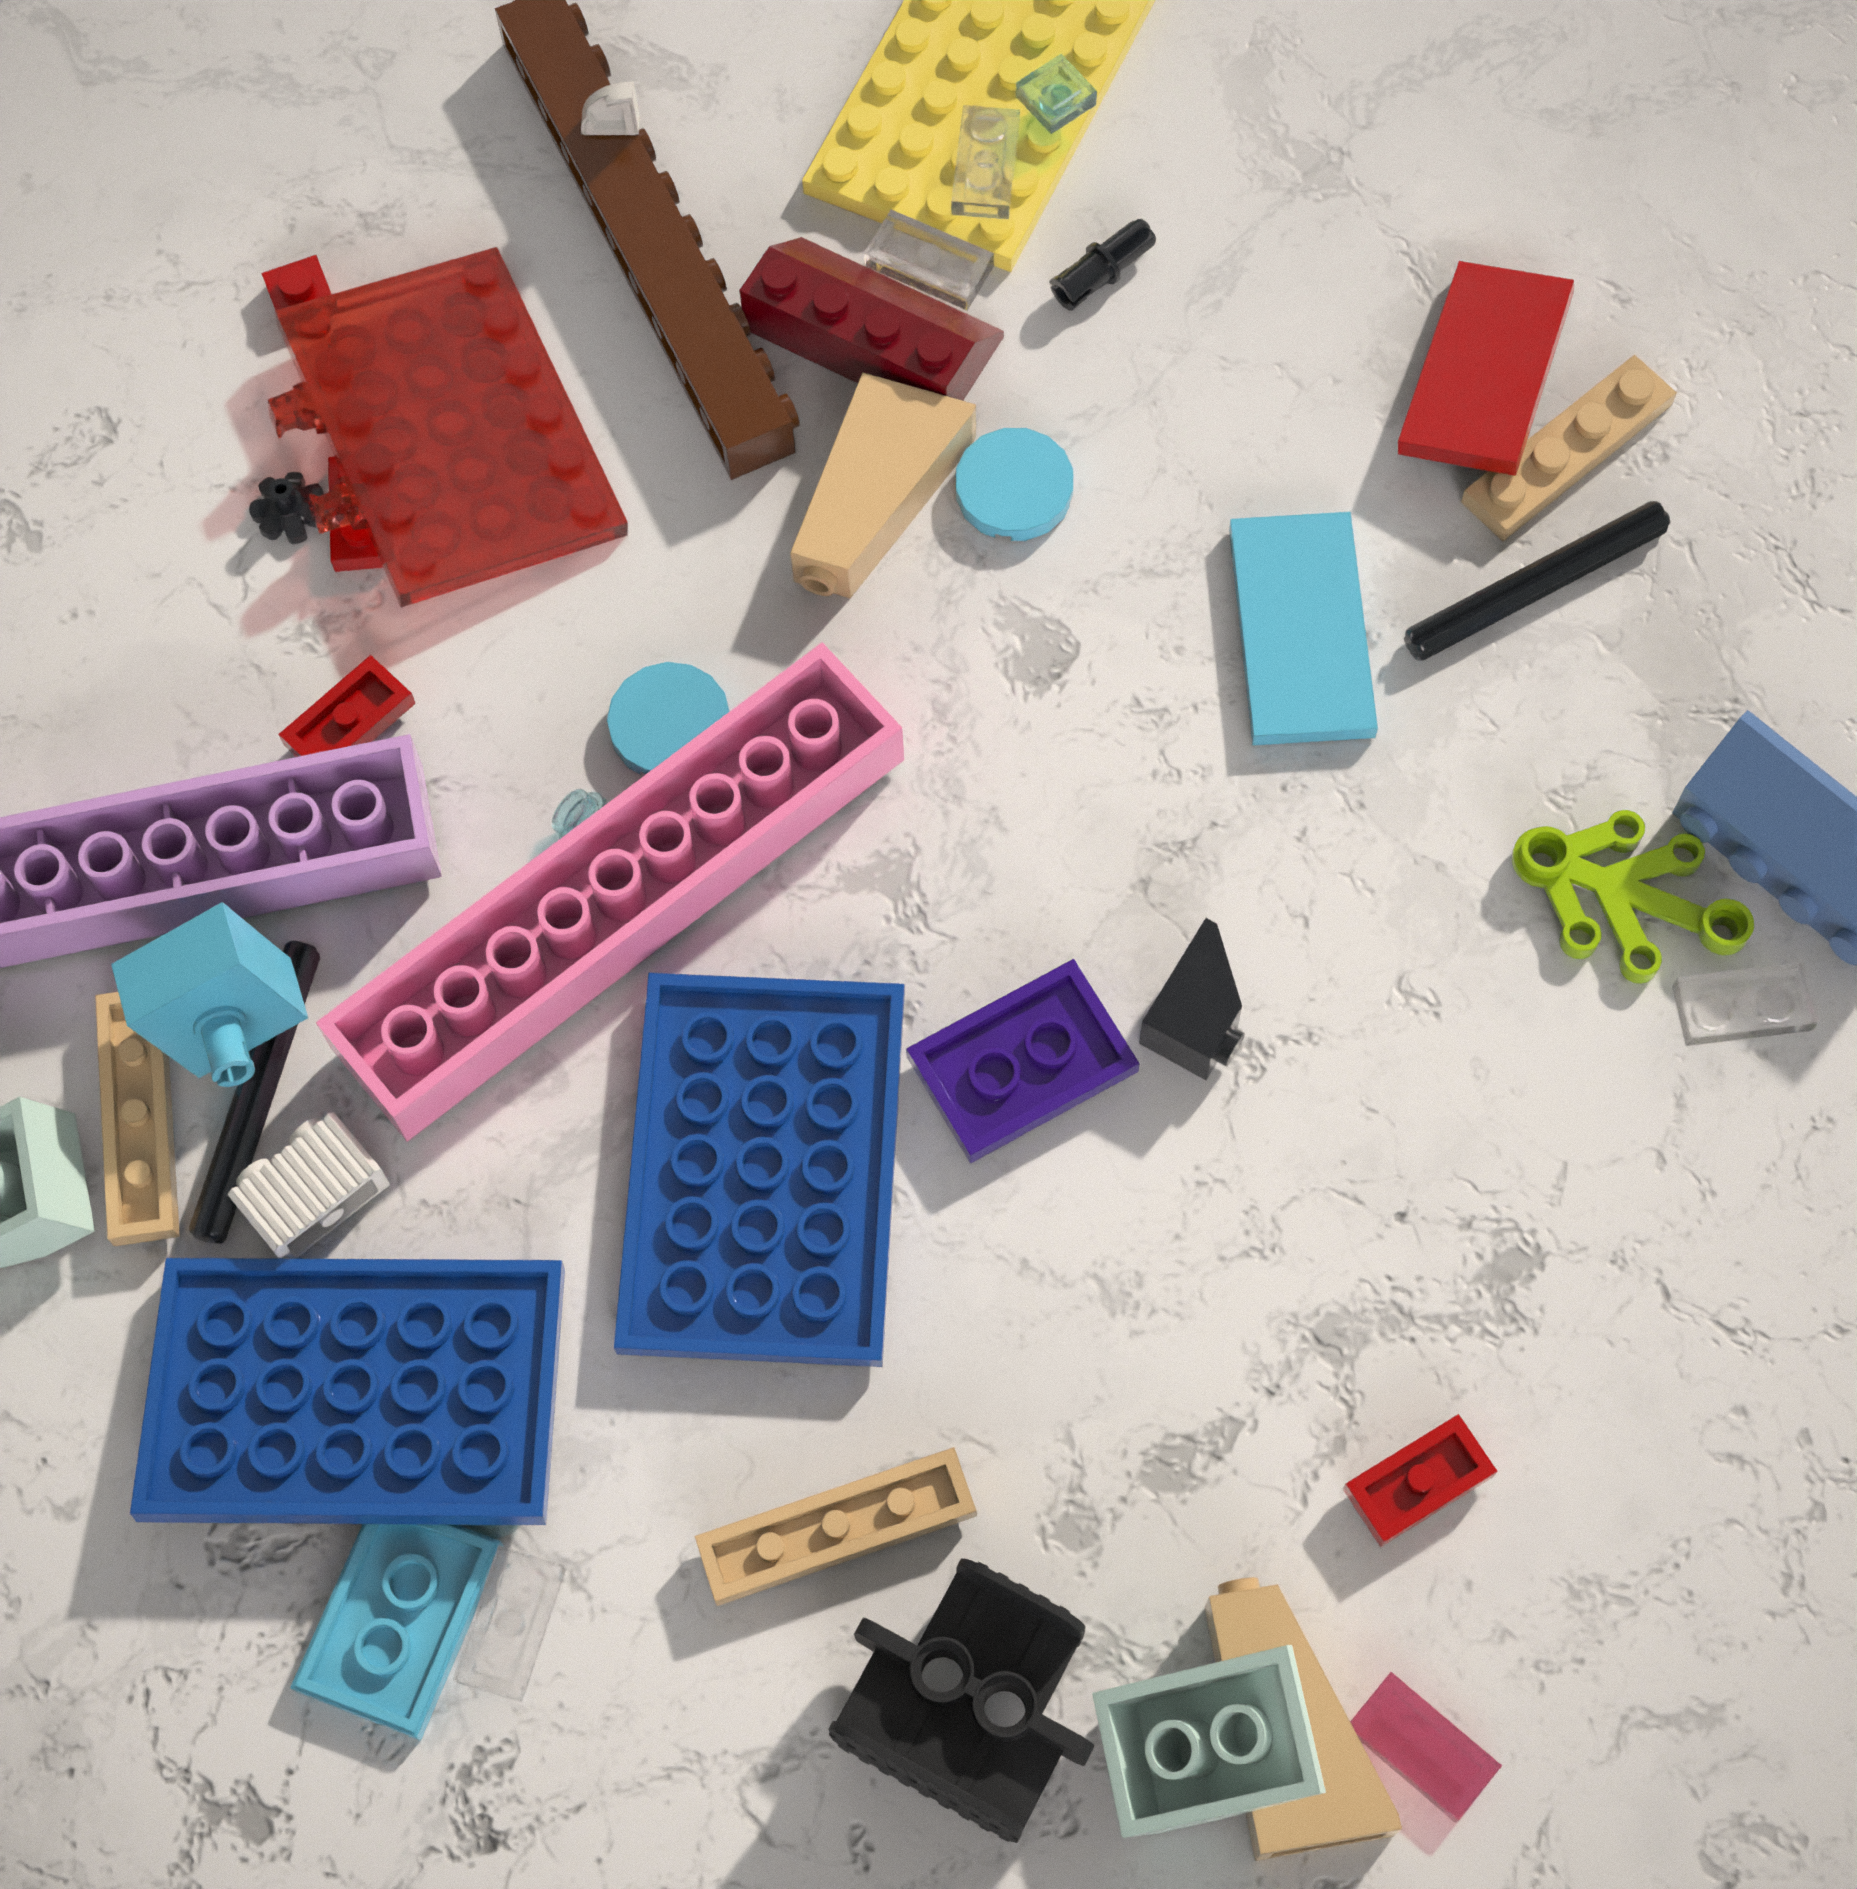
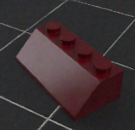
[739,237,1004,401]

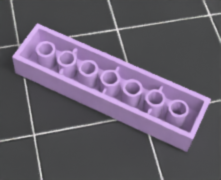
[0,734,442,968]

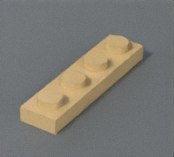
[1461,354,1677,542]
[95,992,180,1246]
[694,1447,977,1606]

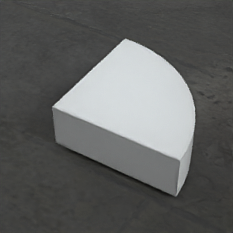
[581,81,640,135]

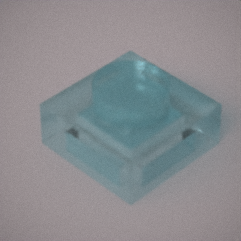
[1016,53,1097,134]

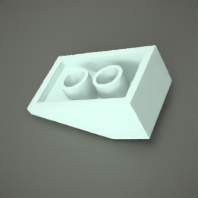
[0,1096,95,1268]
[1092,1645,1326,1838]

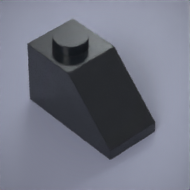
[1139,918,1245,1080]

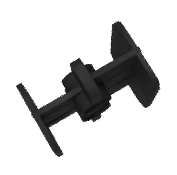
[828,1558,1094,1843]

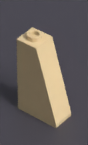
[790,372,976,599]
[1204,1577,1402,1861]

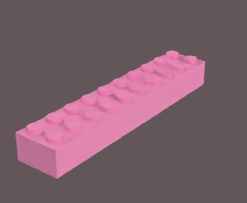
[316,642,904,1142]

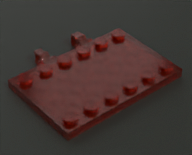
[267,247,628,608]

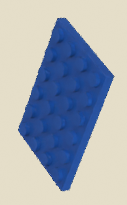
[614,973,905,1367]
[130,1258,565,1525]

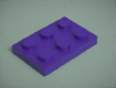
[906,959,1140,1164]

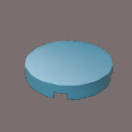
[956,428,1073,541]
[607,662,730,775]

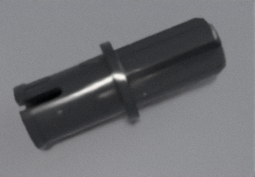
[1049,219,1156,311]

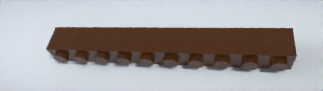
[495,0,800,480]

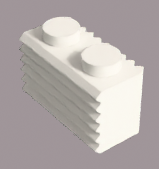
[228,1112,390,1259]

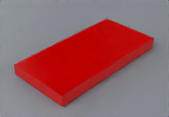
[1398,261,1574,476]

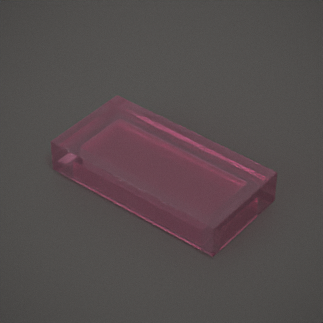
[1350,1672,1502,1823]

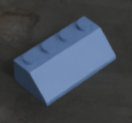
[1672,710,1857,966]

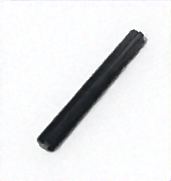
[1404,501,1671,661]
[189,940,320,1244]

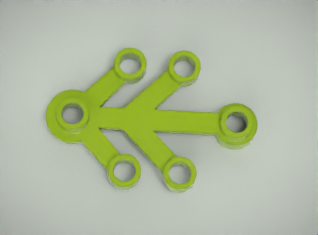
[1512,810,1754,984]

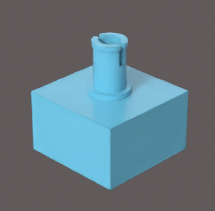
[111,902,308,1087]

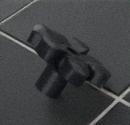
[249,472,326,544]

